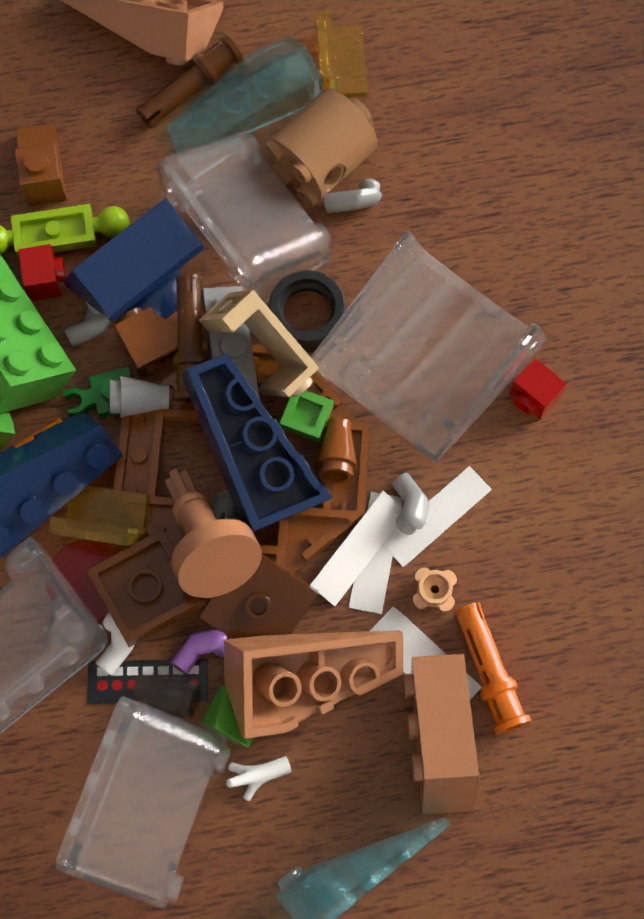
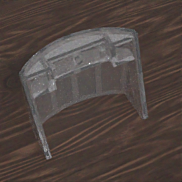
[311,231,548,463]

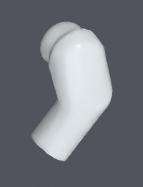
[96,613,134,676]

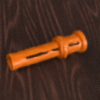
[454,602,532,735]

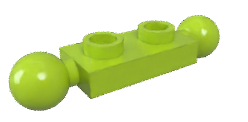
[0,204,129,258]

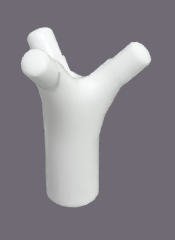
[226,756,292,801]

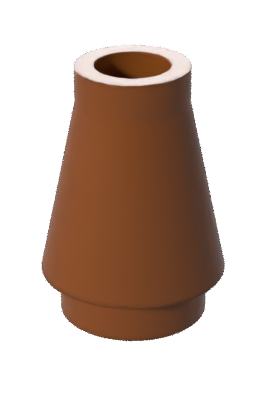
[315,418,357,483]

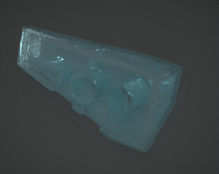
[166,36,323,162]
[275,817,451,919]

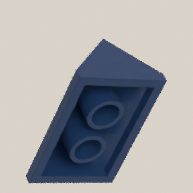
[63,198,204,322]

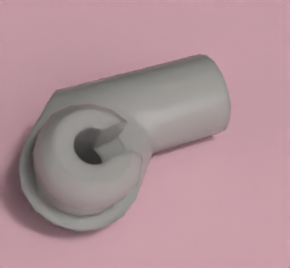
[324,179,382,213]
[64,303,110,348]
[392,473,429,535]

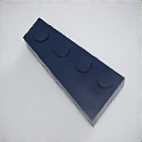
[181,353,333,532]
[0,411,123,559]

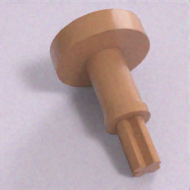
[165,469,262,598]

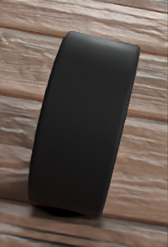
[268,270,346,352]

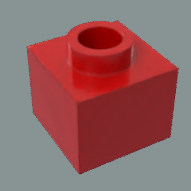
[18,244,66,302]
[509,358,567,420]

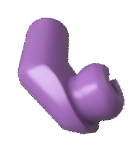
[170,627,231,675]

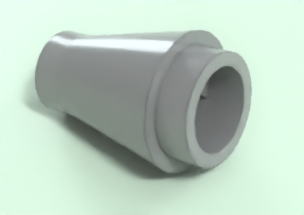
[109,376,169,418]

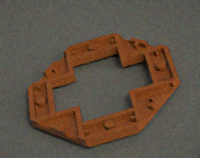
[113,344,370,574]

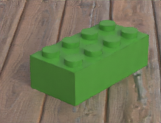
[0,254,76,413]

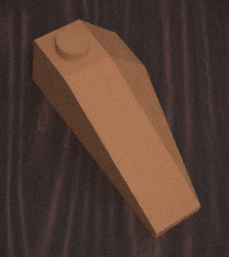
[61,0,224,65]
[224,630,403,739]

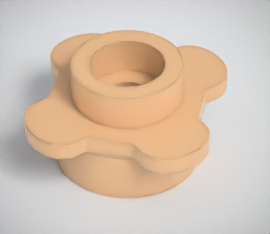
[413,567,457,612]

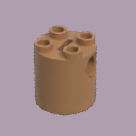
[262,88,378,207]

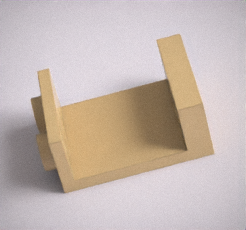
[199,290,319,397]

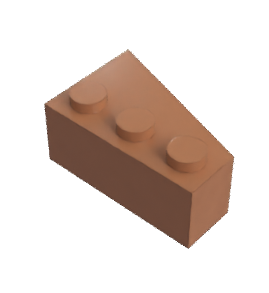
[403,654,479,815]

